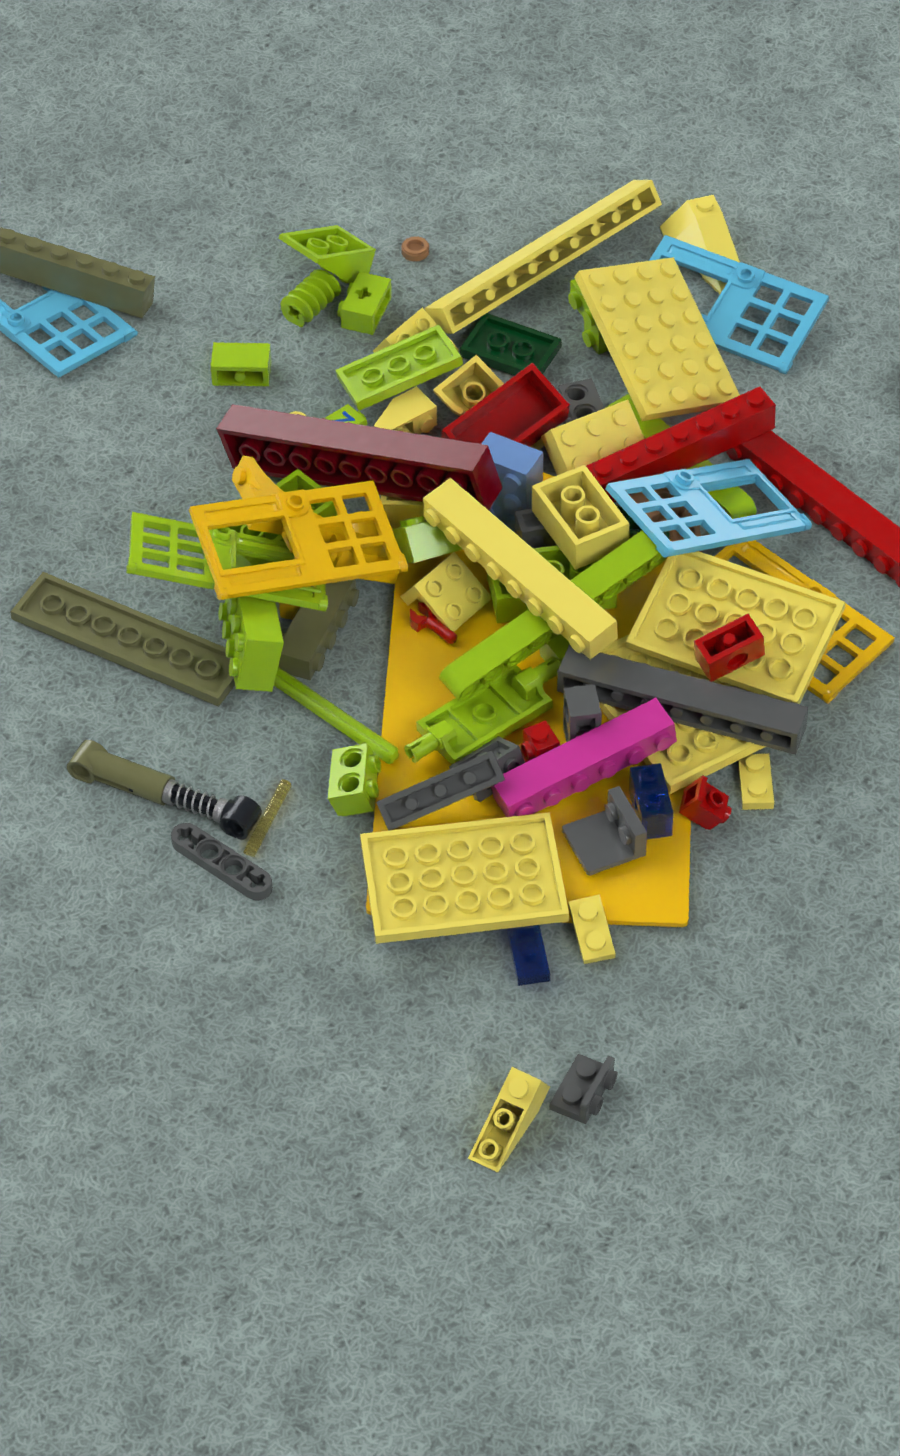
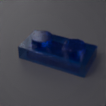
[507,925,550,986]

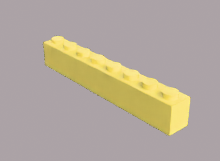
[423,478,618,660]

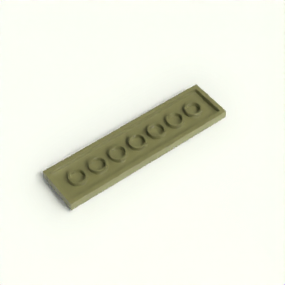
[10,572,235,707]

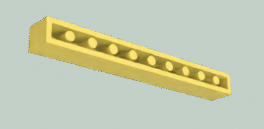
[424,180,662,334]

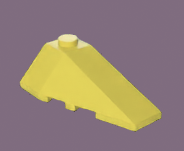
[660,195,740,294]

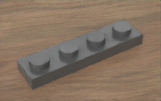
[376,751,506,831]

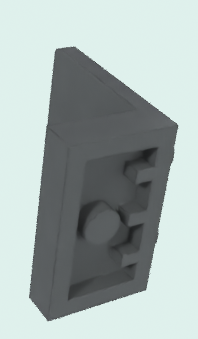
[562,786,647,875]

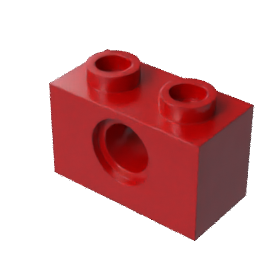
[694,613,765,682]

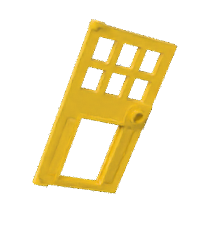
[189,481,408,600]
[714,540,895,704]

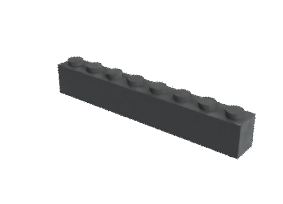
[557,644,808,755]

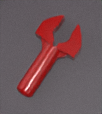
[410,602,458,644]

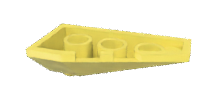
[433,355,544,450]

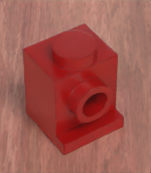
[520,720,560,763]
[679,775,732,830]

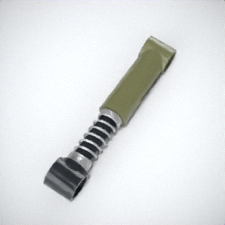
[67,740,262,840]

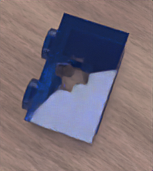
[629,763,673,839]

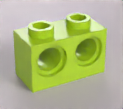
[327,743,381,816]

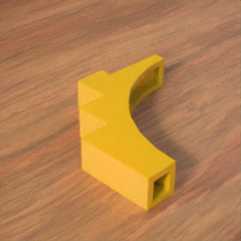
[232,456,402,584]

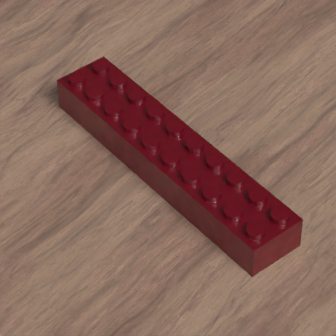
[216,404,503,510]

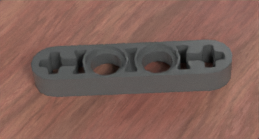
[171,823,273,901]

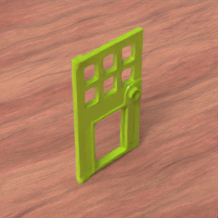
[126,512,328,612]

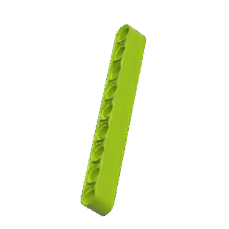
[439,530,667,702]

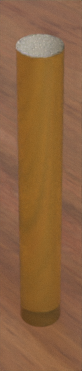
[243,779,292,857]

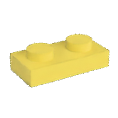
[738,753,774,810]
[568,894,616,964]

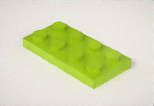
[335,324,463,411]

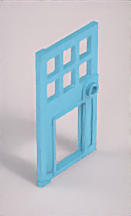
[649,235,829,374]
[0,286,138,378]
[605,459,812,557]

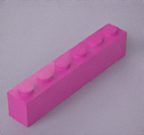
[492,698,677,817]

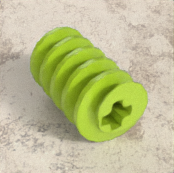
[280,269,341,328]

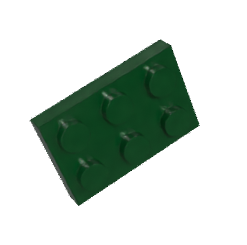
[460,313,562,376]

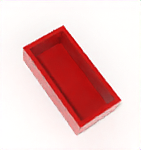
[441,363,570,447]

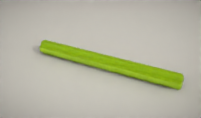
[274,667,399,764]

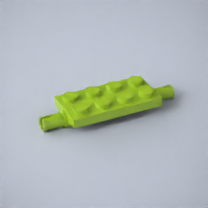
[404,656,561,764]

